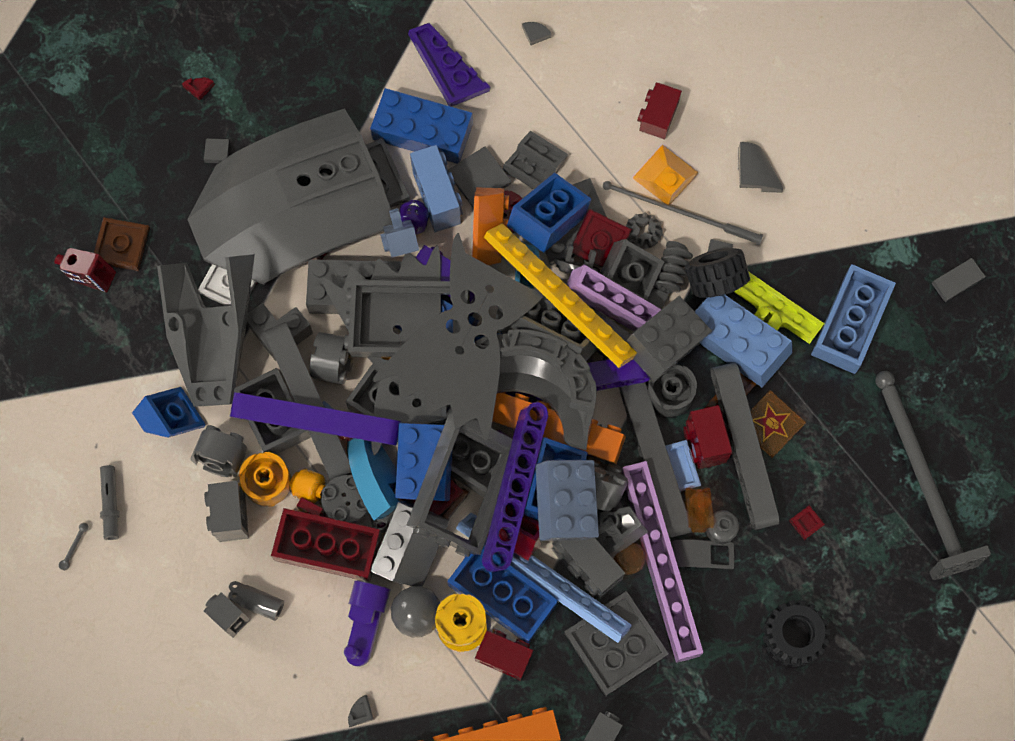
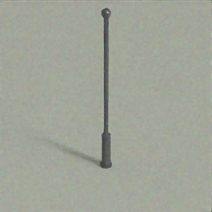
[603,181,763,245]

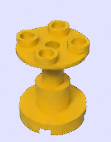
[435,594,487,653]

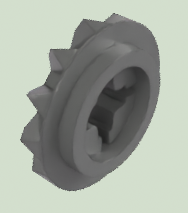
[626,212,663,249]

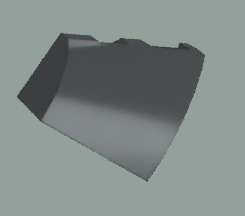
[738,142,783,193]
[596,506,648,558]

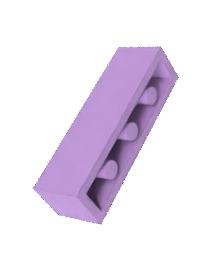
[566,265,661,332]

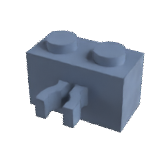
[380,208,419,258]

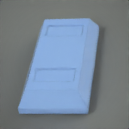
[665,440,701,492]

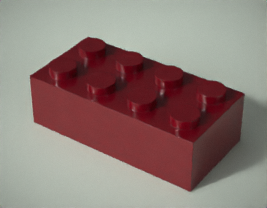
[271,508,382,582]

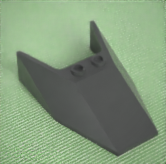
[157,254,255,407]

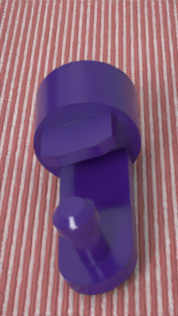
[344,580,391,667]

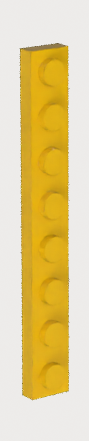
[484,223,637,368]

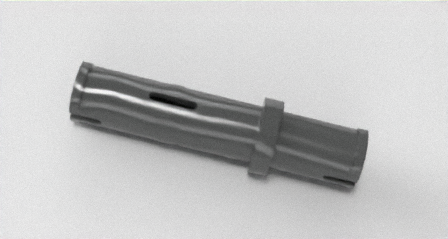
[100,465,120,540]

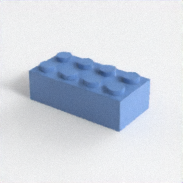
[811,264,896,374]
[695,295,792,387]

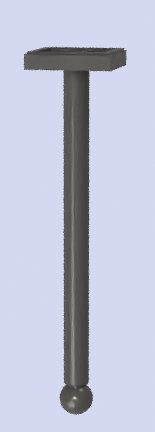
[875,371,991,580]

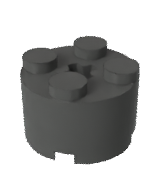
[310,332,353,384]
[647,364,697,417]
[191,425,247,477]
[586,456,628,511]

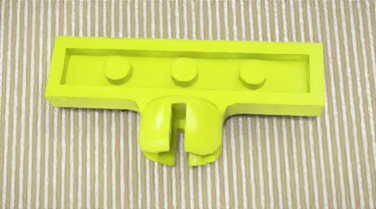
[734,271,824,344]

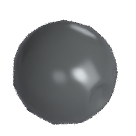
[391,586,440,638]

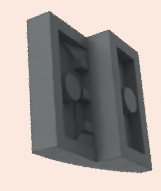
[503,131,568,189]

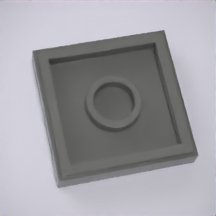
[448,146,511,208]

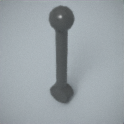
[59,523,89,570]

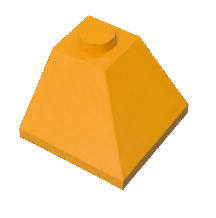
[633,145,698,205]

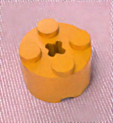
[239,452,292,507]

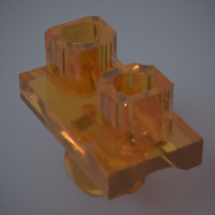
[685,488,714,533]

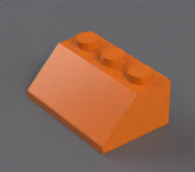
[472,187,509,265]

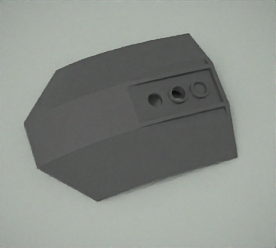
[188,108,392,285]

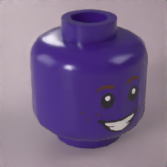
[399,200,430,235]

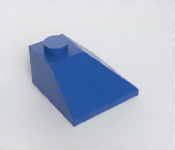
[132,387,206,438]

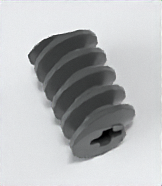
[653,241,693,293]

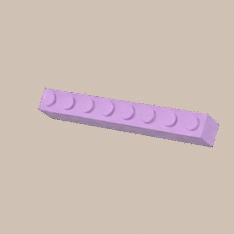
[621,461,703,663]

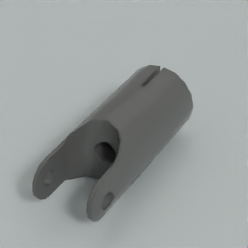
[228,581,284,621]

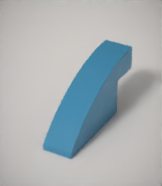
[347,437,399,521]

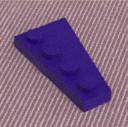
[408,23,491,107]

